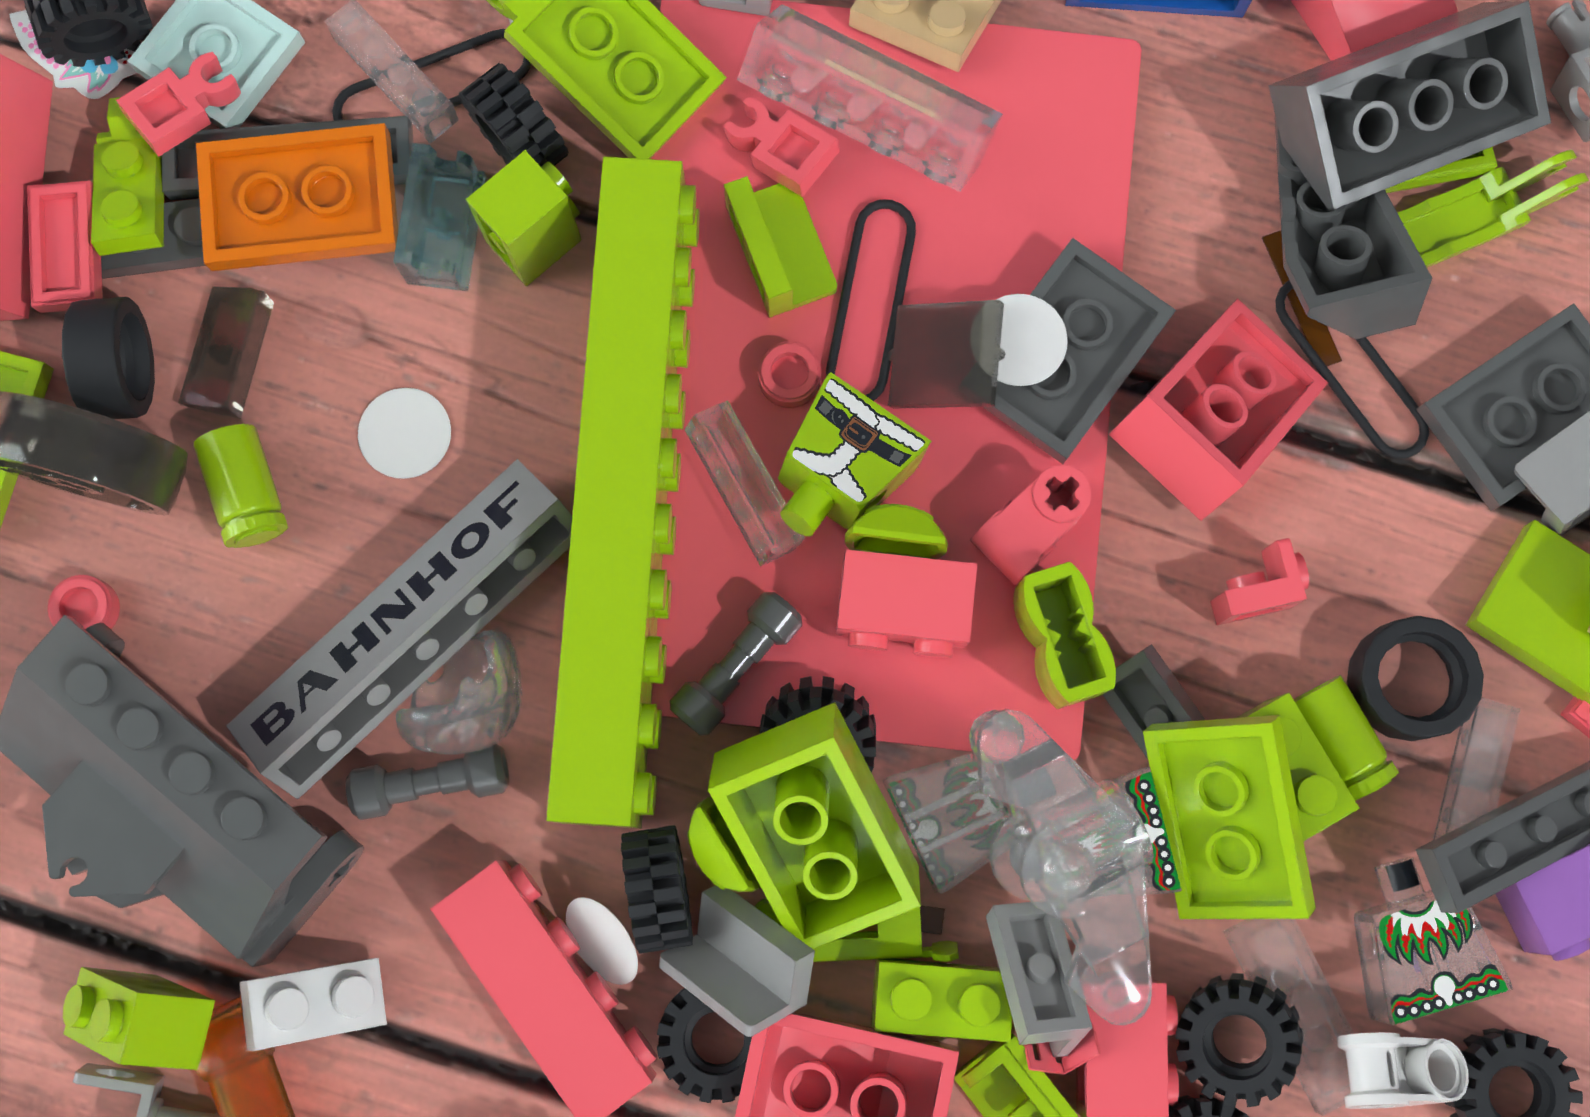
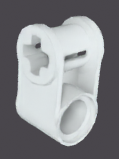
[1337,1032,1469,1109]

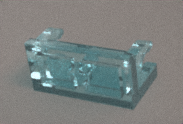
[393,143,486,291]

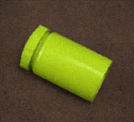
[193,424,288,548]
[1293,675,1399,800]

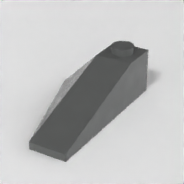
[1275,116,1432,339]

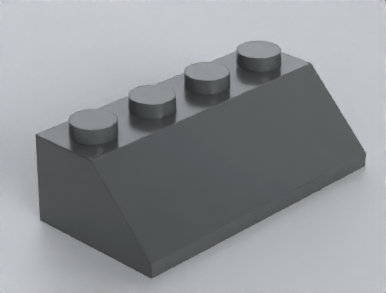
[1268,0,1551,210]

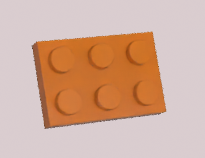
[196,123,400,271]

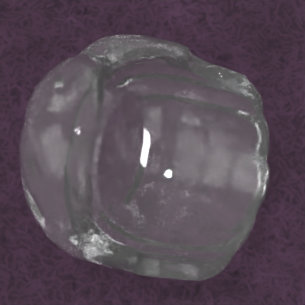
[396,629,523,755]

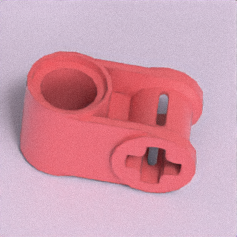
[970,464,1092,586]

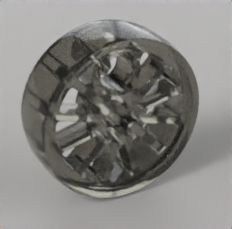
[0,391,188,515]

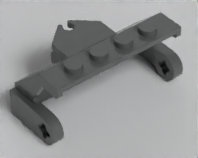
[0,615,364,967]

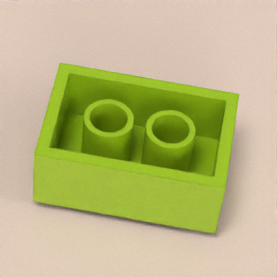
[708,702,921,949]

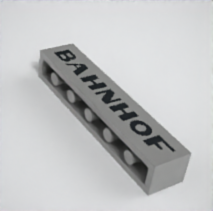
[226,459,572,799]

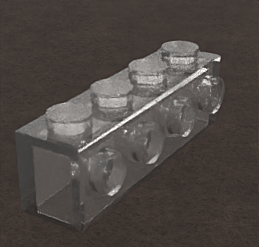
[737,4,1003,192]

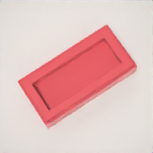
[27,181,103,313]

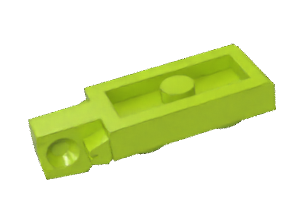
[91,97,164,256]

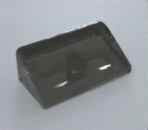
[178,287,274,419]

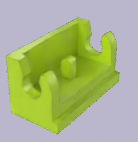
[954,1033,1079,1117]

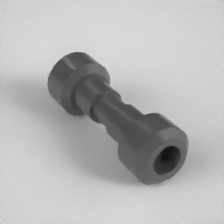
[670,592,802,735]
[346,742,509,820]

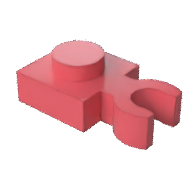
[116,52,241,157]
[723,97,840,197]

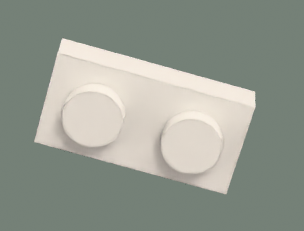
[240,958,387,1051]

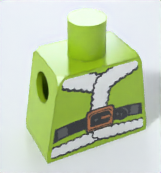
[778,372,931,537]

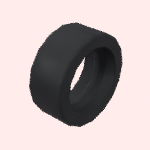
[62,297,155,421]
[1347,616,1484,741]

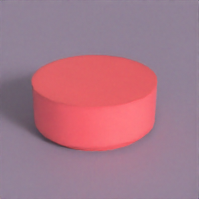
[758,341,821,408]
[48,575,120,629]

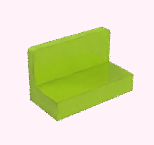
[724,176,837,318]

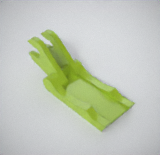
[1398,150,1589,268]

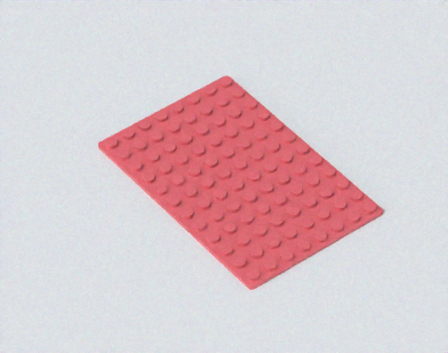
[651,0,1142,763]

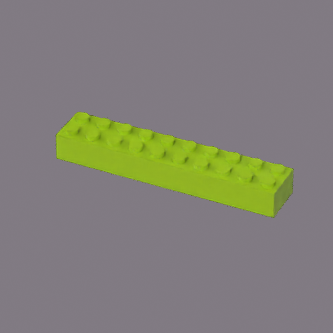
[546,156,700,829]

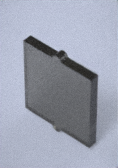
[887,300,1006,409]

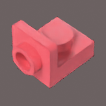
[1210,538,1309,625]

